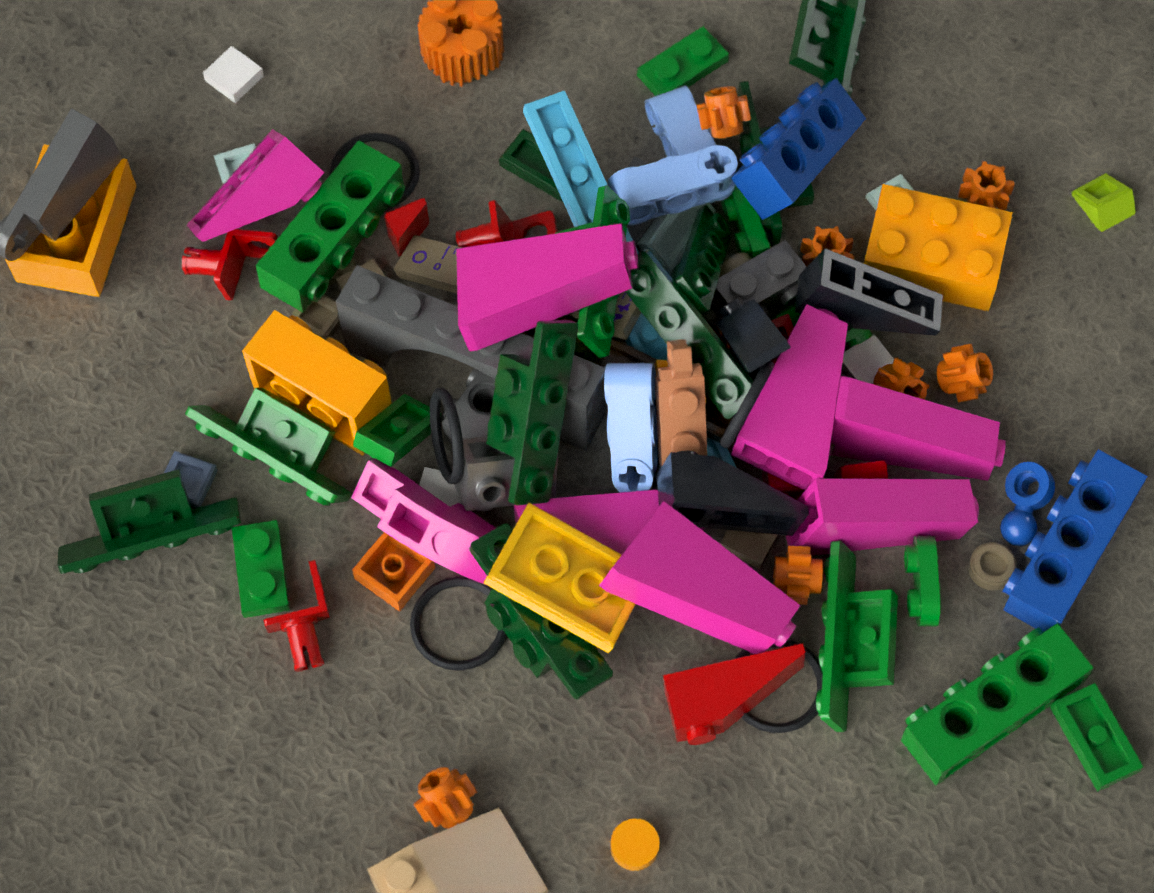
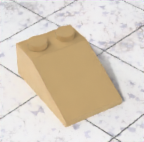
[367,808,548,893]

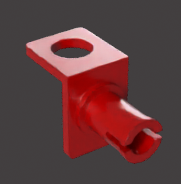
[456,200,558,248]
[182,229,278,300]
[263,560,330,672]

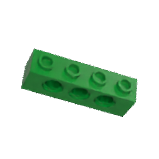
[255,140,405,313]
[901,623,1094,786]

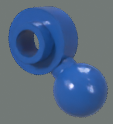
[1000,462,1055,546]

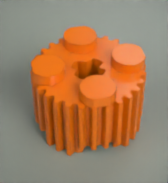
[418,0,504,86]

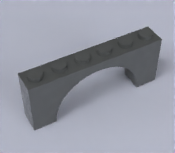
[336,265,605,451]

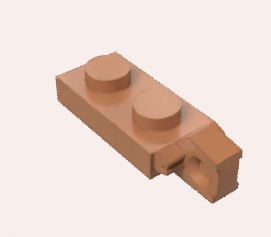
[655,339,707,467]

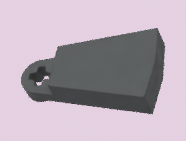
[0,108,122,261]

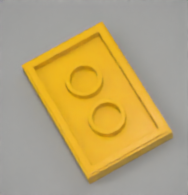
[484,503,635,653]

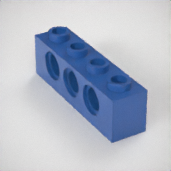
[731,78,866,220]
[1002,449,1148,632]

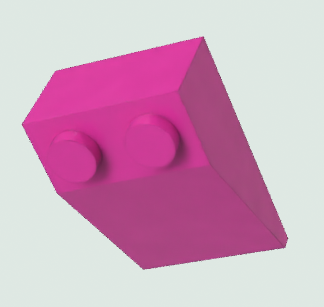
[187,129,324,242]

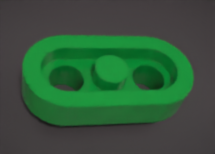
[904,536,941,627]

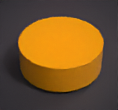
[611,819,660,871]

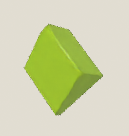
[1071,173,1136,232]

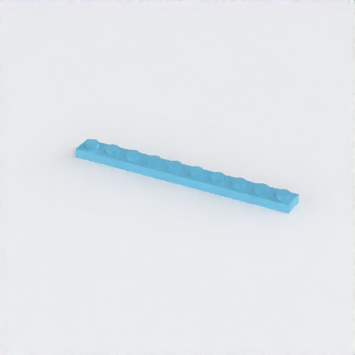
[523,91,736,467]

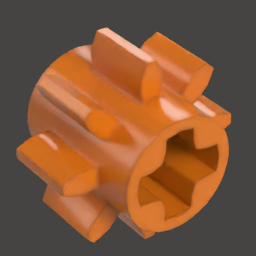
[697,86,751,138]
[958,161,1015,210]
[800,226,854,267]
[937,344,993,402]
[873,358,929,400]
[773,546,823,605]
[414,767,477,829]

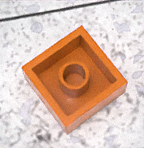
[352,532,435,612]

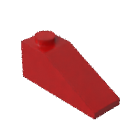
[663,643,805,745]

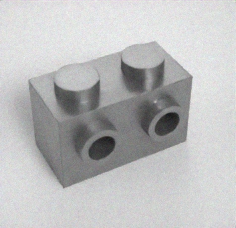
[710,240,806,319]
[455,436,558,511]

